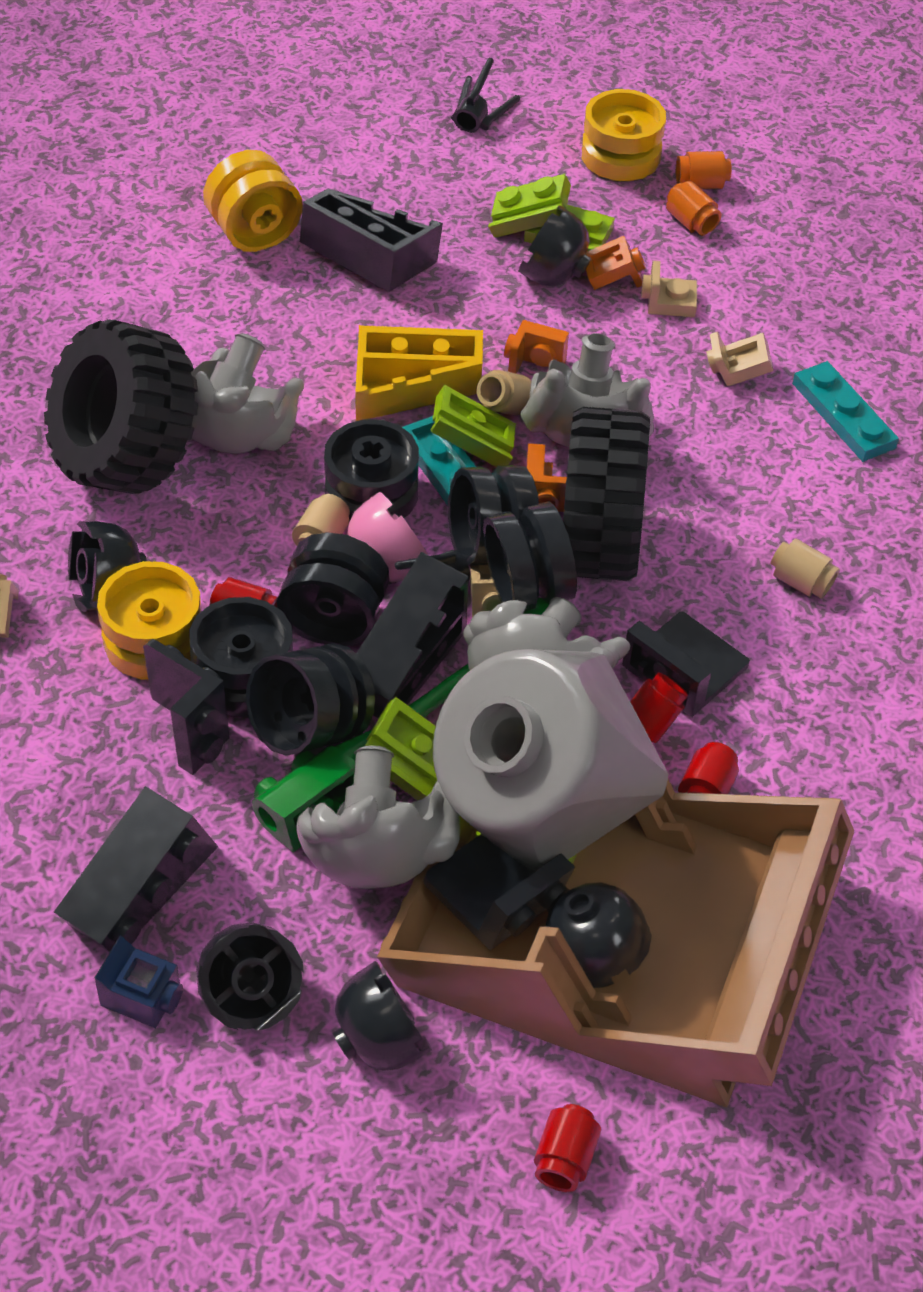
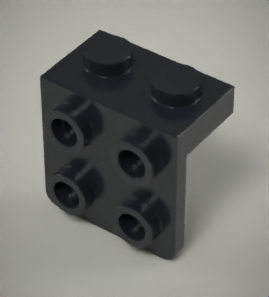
[143,639,230,775]
[423,834,575,951]

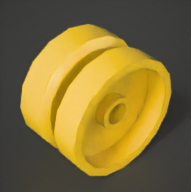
[582,89,666,181]
[203,150,303,252]
[97,561,202,680]

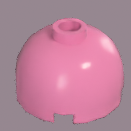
[347,492,428,583]

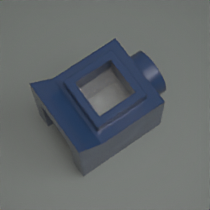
[94,935,183,1029]

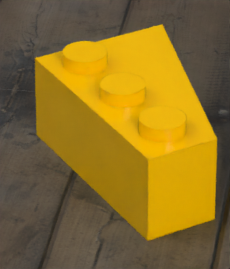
[355,325,483,421]

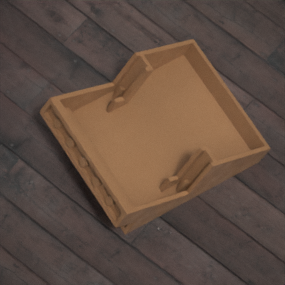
[377,779,854,1108]

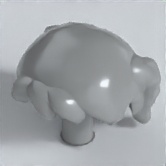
[191,333,305,454]
[521,333,654,447]
[463,597,630,670]
[296,745,461,889]

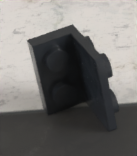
[622,611,750,717]

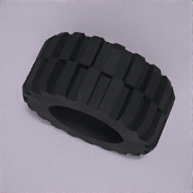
[44,319,198,494]
[563,407,650,581]

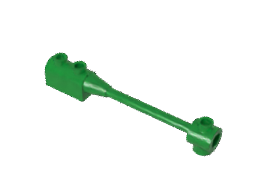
[252,597,567,852]

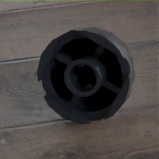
[518,205,592,286]
[68,521,147,612]
[545,882,652,988]
[196,922,304,1031]
[332,961,432,1071]

